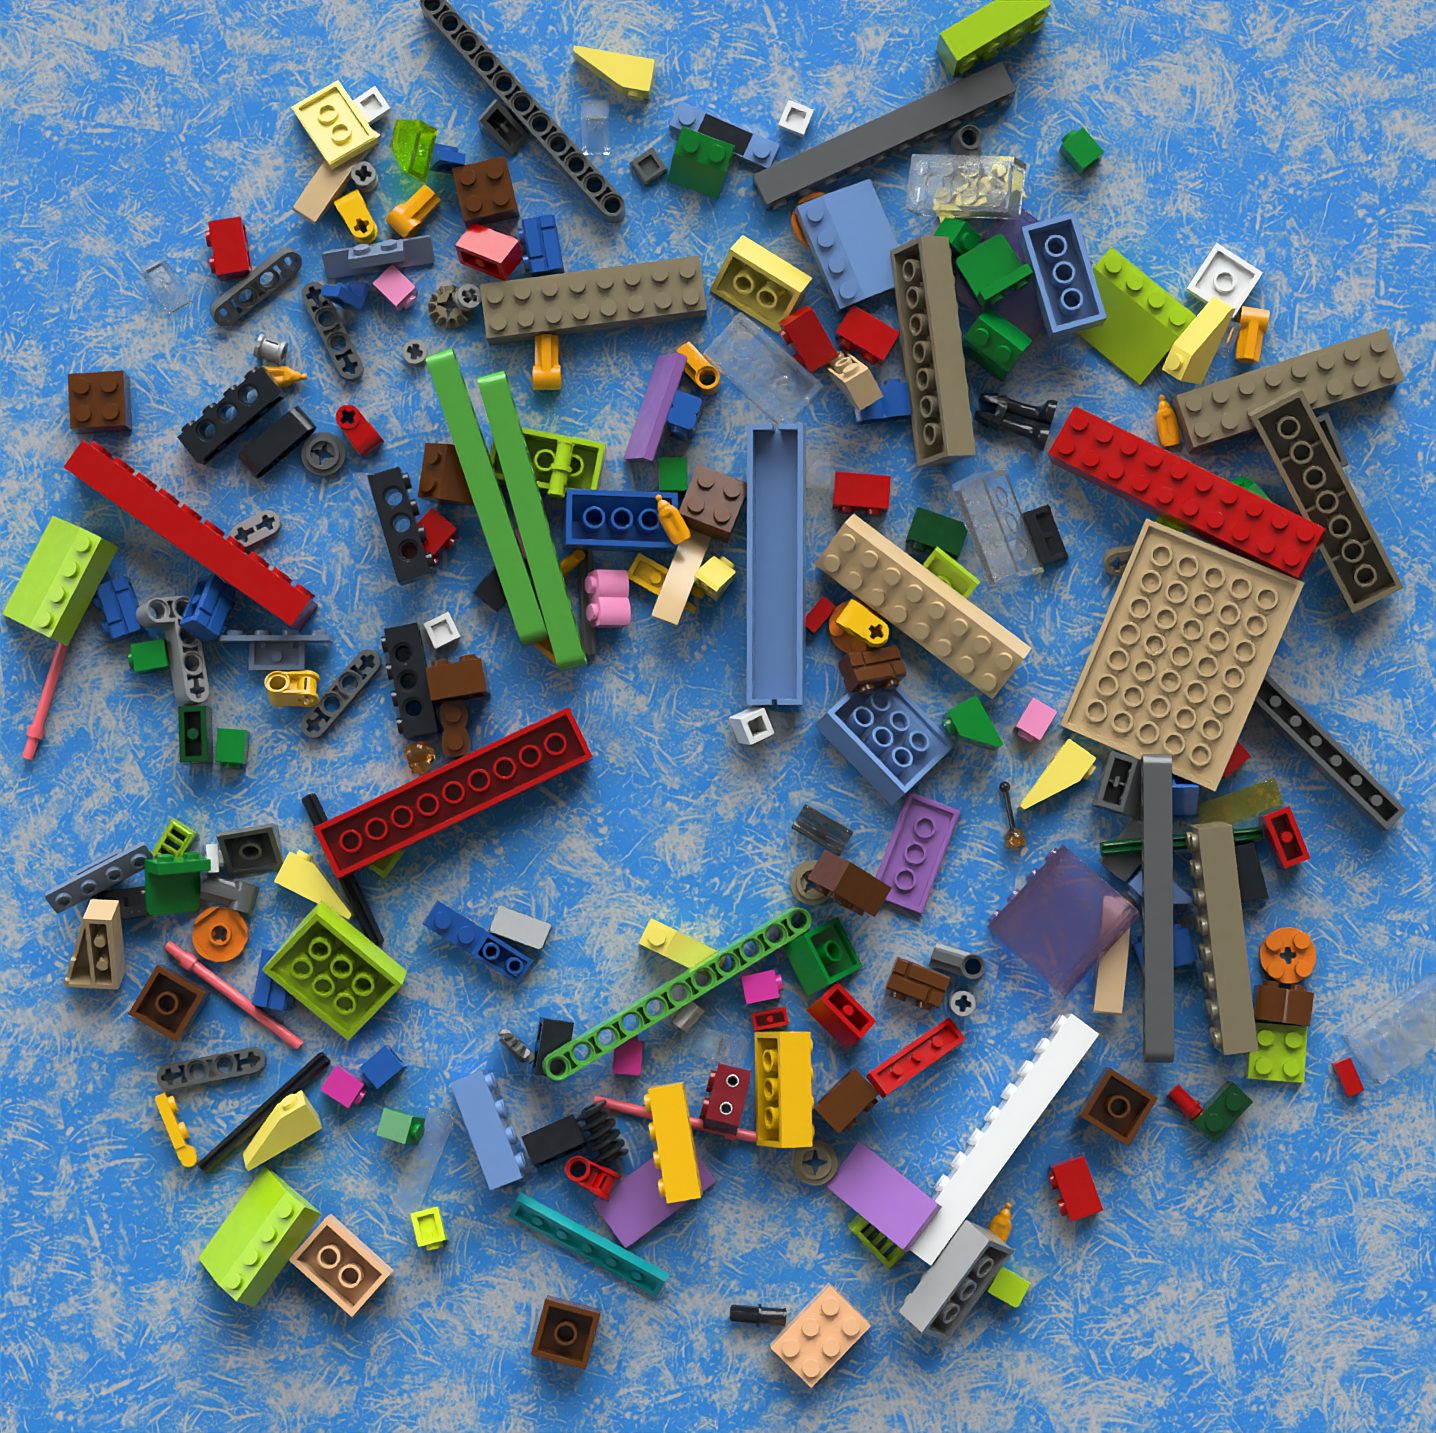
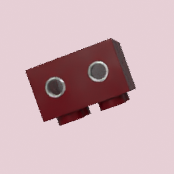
[699,1063,752,1136]

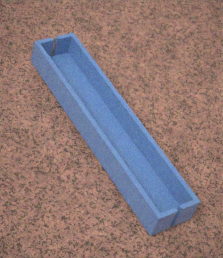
[746,424,806,705]

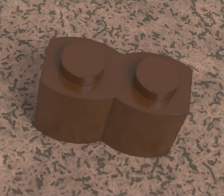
[440,700,472,759]
[1252,980,1314,1026]

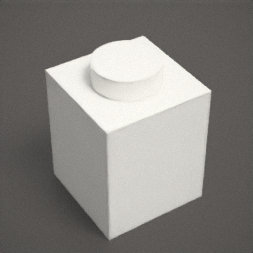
[729,706,774,745]

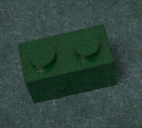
[905,507,970,560]
[178,705,214,765]
[1189,1081,1253,1143]

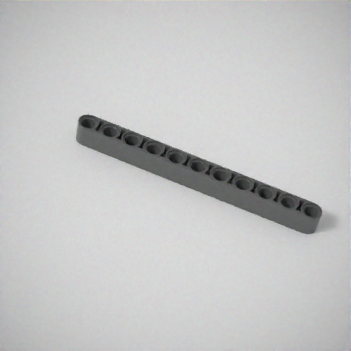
[420,0,626,223]
[1141,754,1174,1063]

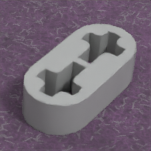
[230,510,282,548]

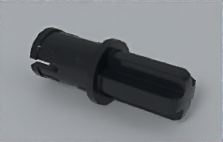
[729,1304,787,1327]

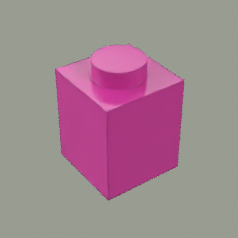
[741,970,784,1004]
[612,1035,644,1075]
[320,1065,367,1108]

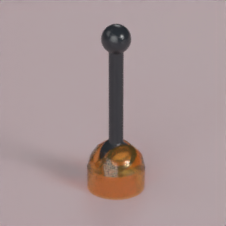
[999,782,1027,849]

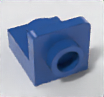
[429,143,465,175]
[320,281,370,310]

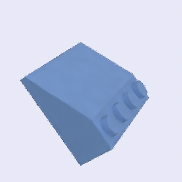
[794,179,899,313]
[815,686,955,806]

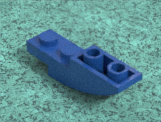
[422,900,533,985]

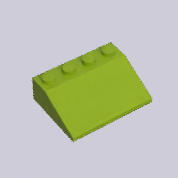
[1076,247,1197,386]
[2,516,118,647]
[262,900,407,1041]
[198,1166,322,1307]

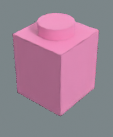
[373,264,418,312]
[1014,697,1057,743]

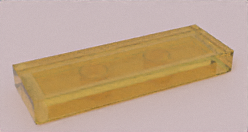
[1196,778,1284,824]

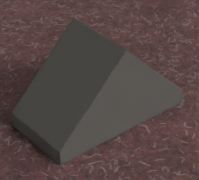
[477,99,529,156]

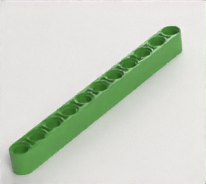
[426,348,549,647]
[477,370,587,672]
[542,907,812,1081]

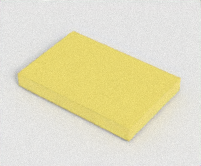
[291,80,379,170]

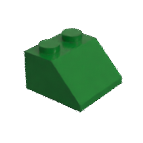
[667,127,737,199]
[962,307,1033,382]
[941,695,1004,751]
[782,917,863,996]

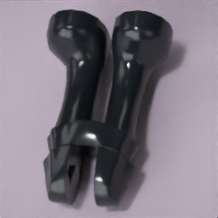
[974,393,1058,451]

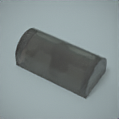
[791,803,854,856]

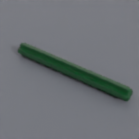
[1099,827,1263,857]

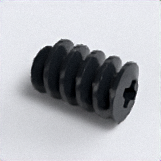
[575,1100,629,1163]

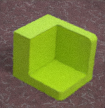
[986,1266,1031,1308]

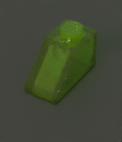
[390,120,438,182]

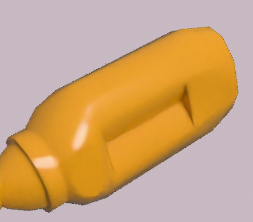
[258,366,307,387]
[1155,395,1181,447]
[655,495,691,545]
[560,549,585,578]
[988,1203,1012,1243]

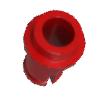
[1166,1083,1203,1120]

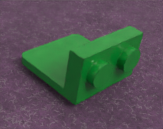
[956,234,1033,308]
[145,852,211,916]

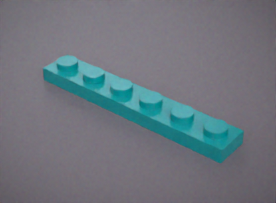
[508,1192,669,1297]

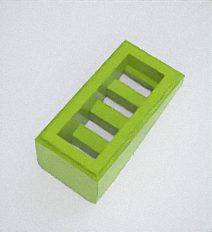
[152,818,199,859]
[848,1214,907,1269]

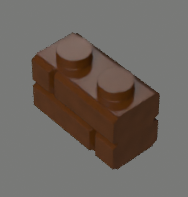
[838,645,907,695]
[885,957,950,1012]

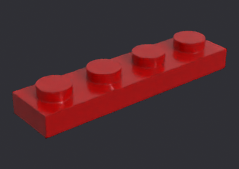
[865,1017,966,1099]

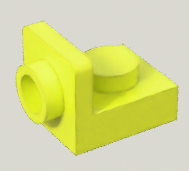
[410,1206,449,1251]

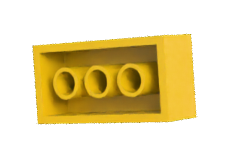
[754,1031,815,1148]
[644,1081,703,1203]

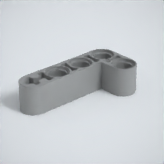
[136,596,209,706]

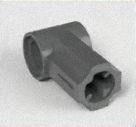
[950,125,987,183]
[200,875,260,914]
[929,942,986,979]

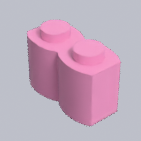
[584,569,631,628]

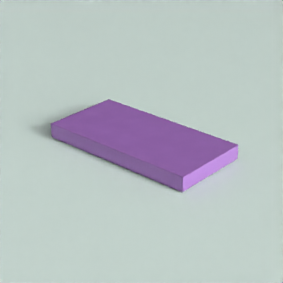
[624,353,687,463]
[876,791,961,915]
[825,1141,942,1252]
[592,1153,716,1249]

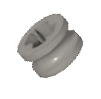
[454,284,481,311]
[402,339,428,367]

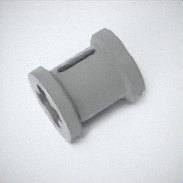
[351,161,379,193]
[253,334,289,366]
[949,991,976,1016]

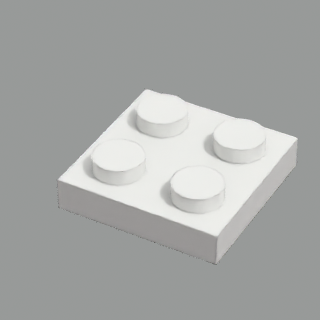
[1185,243,1263,320]

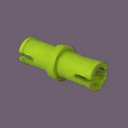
[547,440,575,499]

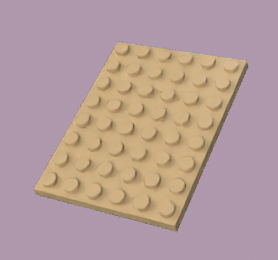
[1060,518,1305,792]

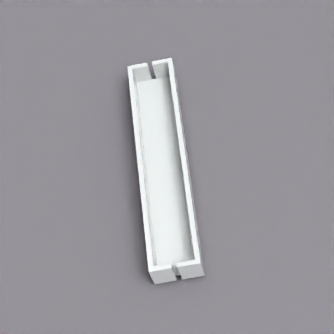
[910,1013,1099,1266]

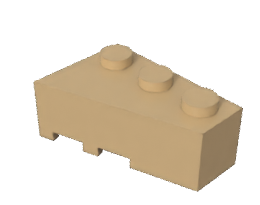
[63,899,126,989]

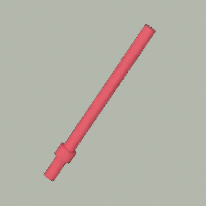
[22,642,69,760]
[163,941,304,1050]
[594,1096,756,1143]

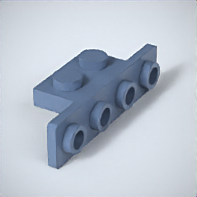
[322,235,435,279]
[219,630,334,671]
[44,842,156,914]

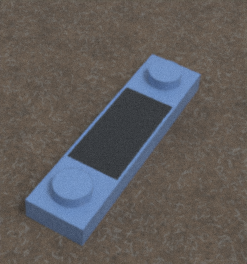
[669,101,780,170]

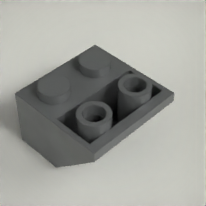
[1092,751,1141,821]

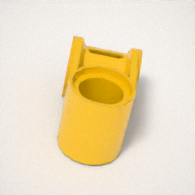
[333,189,378,244]
[835,599,889,648]
[265,670,320,707]

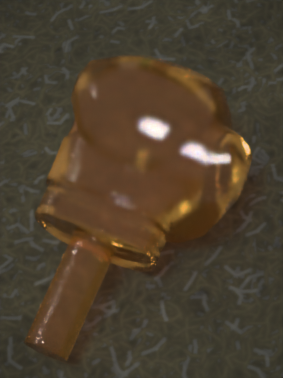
[403,741,435,777]

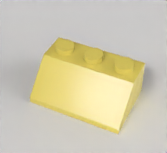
[710,235,813,332]

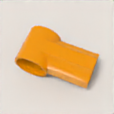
[386,184,442,239]
[1234,306,1270,364]
[533,334,562,390]
[675,341,721,395]

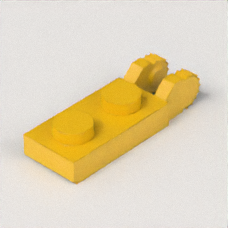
[627,553,705,614]
[154,1092,199,1168]

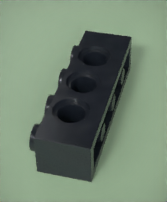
[177,366,288,465]
[367,466,436,586]
[381,622,440,740]

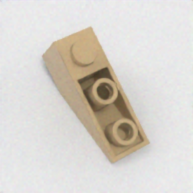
[823,351,884,411]

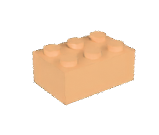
[289,1214,394,1317]
[770,1282,871,1388]

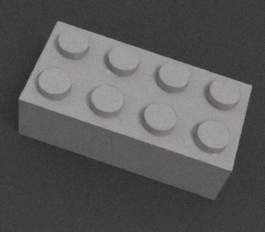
[899,1220,1014,1342]

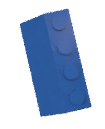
[562,489,678,553]

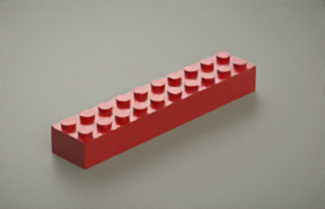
[1048,406,1325,581]
[63,440,318,632]
[313,707,593,880]

